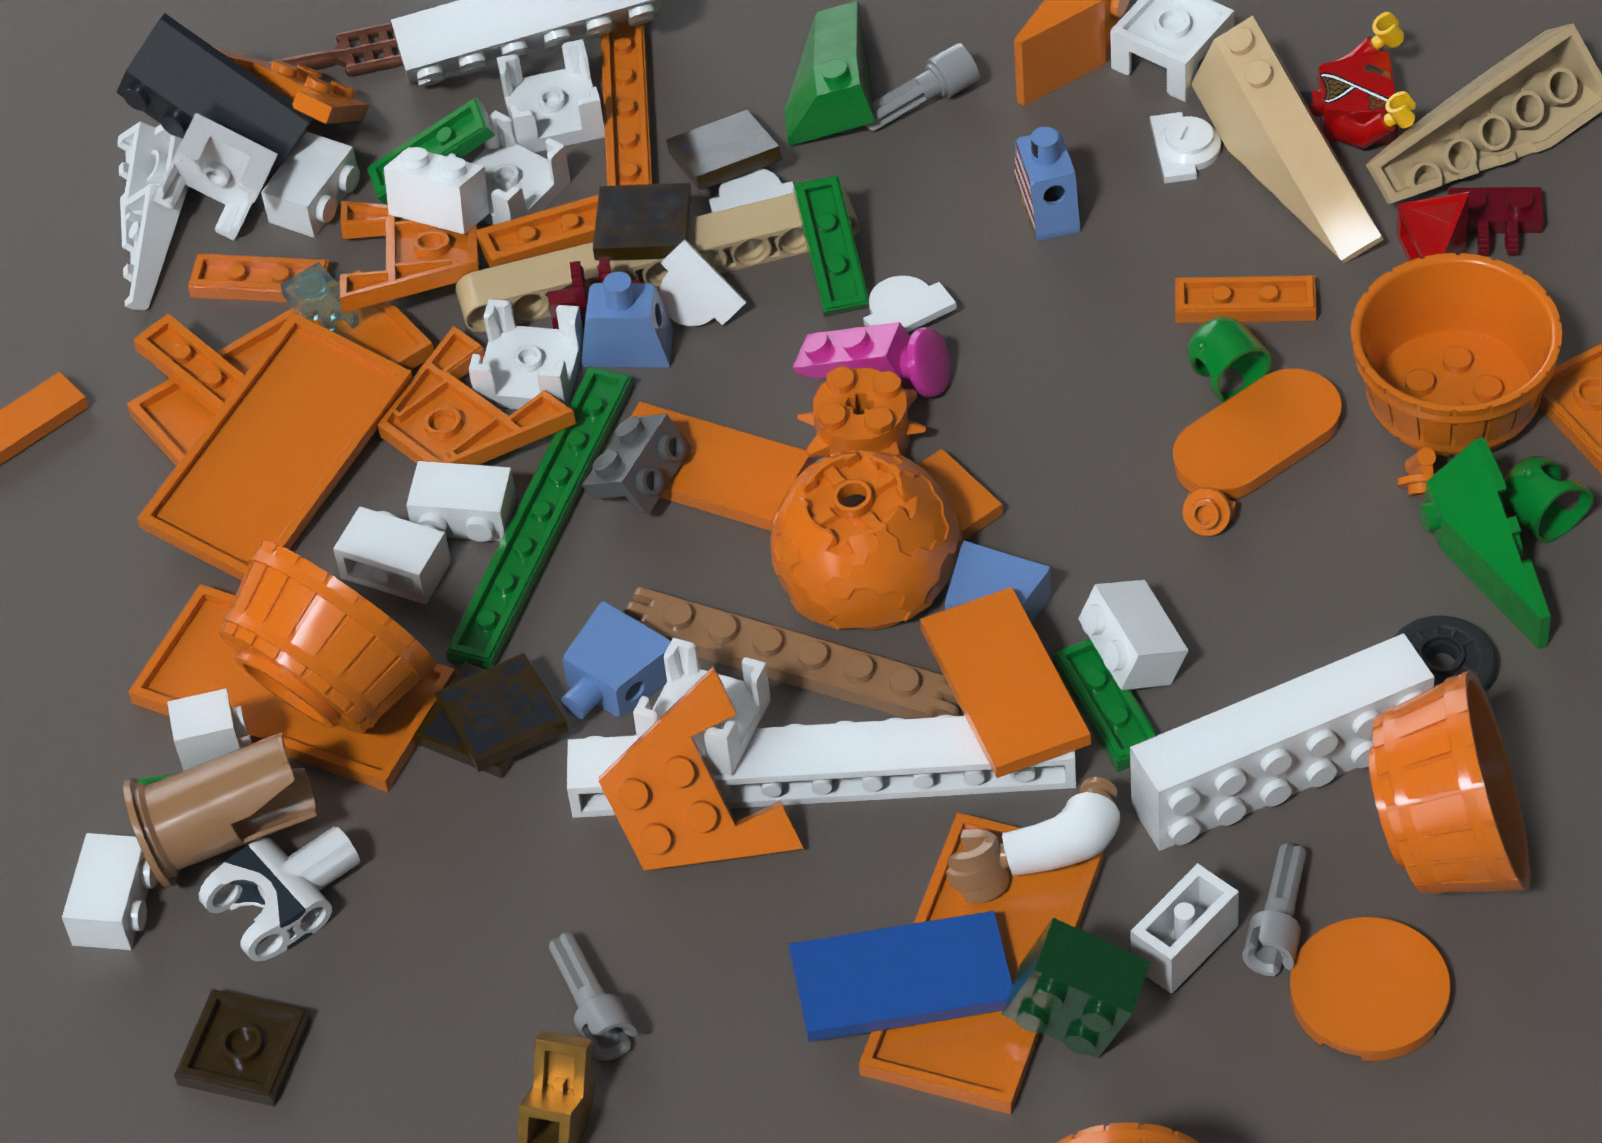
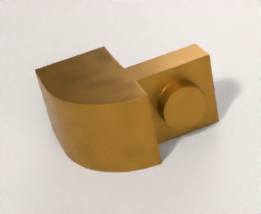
[517,1030,596,1143]

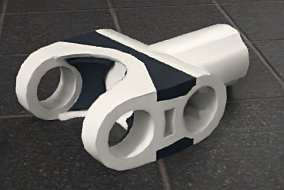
[199,827,360,962]

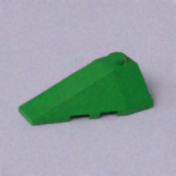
[784,1,875,146]
[1419,437,1551,649]

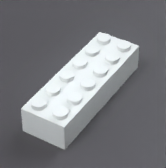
[391,0,661,87]
[1130,633,1434,851]

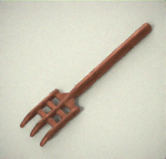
[269,22,403,76]

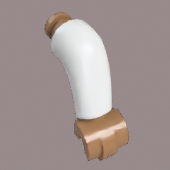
[945,777,1120,903]

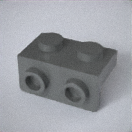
[582,414,691,514]

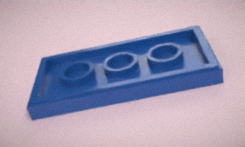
[789,911,1012,1042]

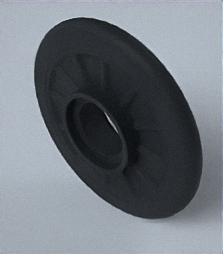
[1394,615,1497,690]

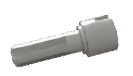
[865,43,980,132]
[1242,843,1307,977]
[549,932,638,1061]

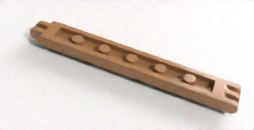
[624,587,960,719]

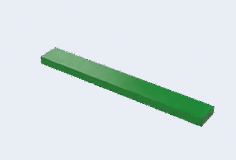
[445,366,634,670]

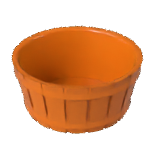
[1351,253,1563,456]
[219,540,436,734]
[1368,669,1531,895]

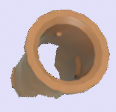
[123,732,318,888]

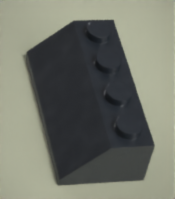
[116,13,313,194]

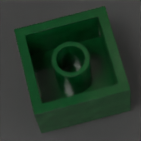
[1002,918,1150,1058]

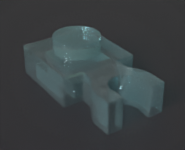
[280,262,359,334]

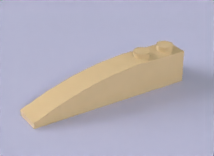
[1191,15,1384,264]
[1366,23,1602,204]

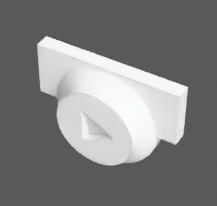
[1150,112,1221,184]
[709,168,794,213]
[659,239,746,326]
[863,276,957,333]

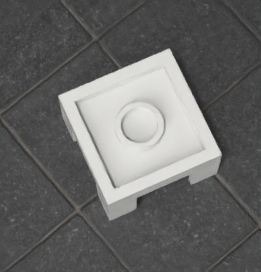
[1110,0,1234,102]
[496,39,605,153]
[447,110,571,225]
[153,113,278,241]
[469,299,584,409]
[633,637,771,776]

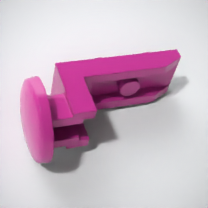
[793,322,951,398]

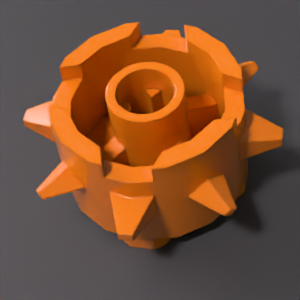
[797,366,927,457]

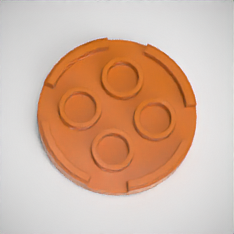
[1290,917,1450,1061]

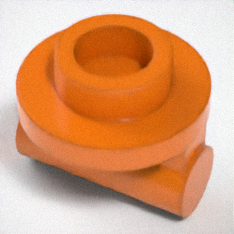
[1397,447,1436,497]
[1182,487,1237,536]

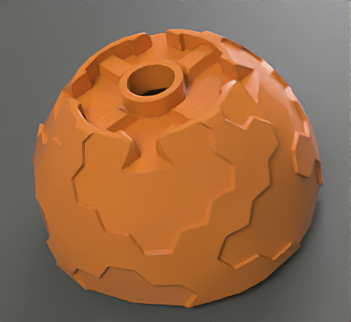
[770,450,962,630]

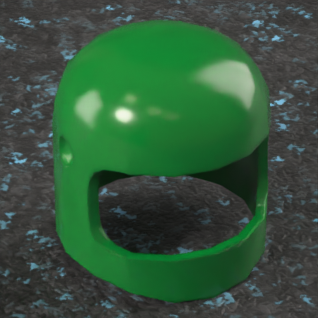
[1187,317,1272,403]
[1500,456,1594,543]

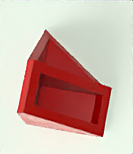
[1396,192,1469,261]

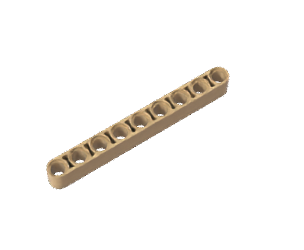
[455,186,860,333]

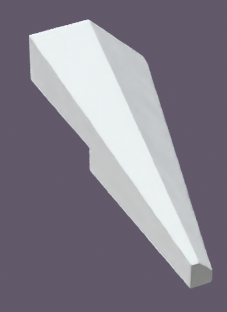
[117,121,189,310]

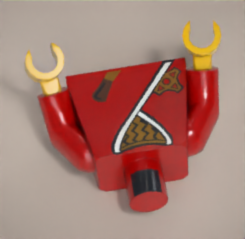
[1300,12,1416,149]

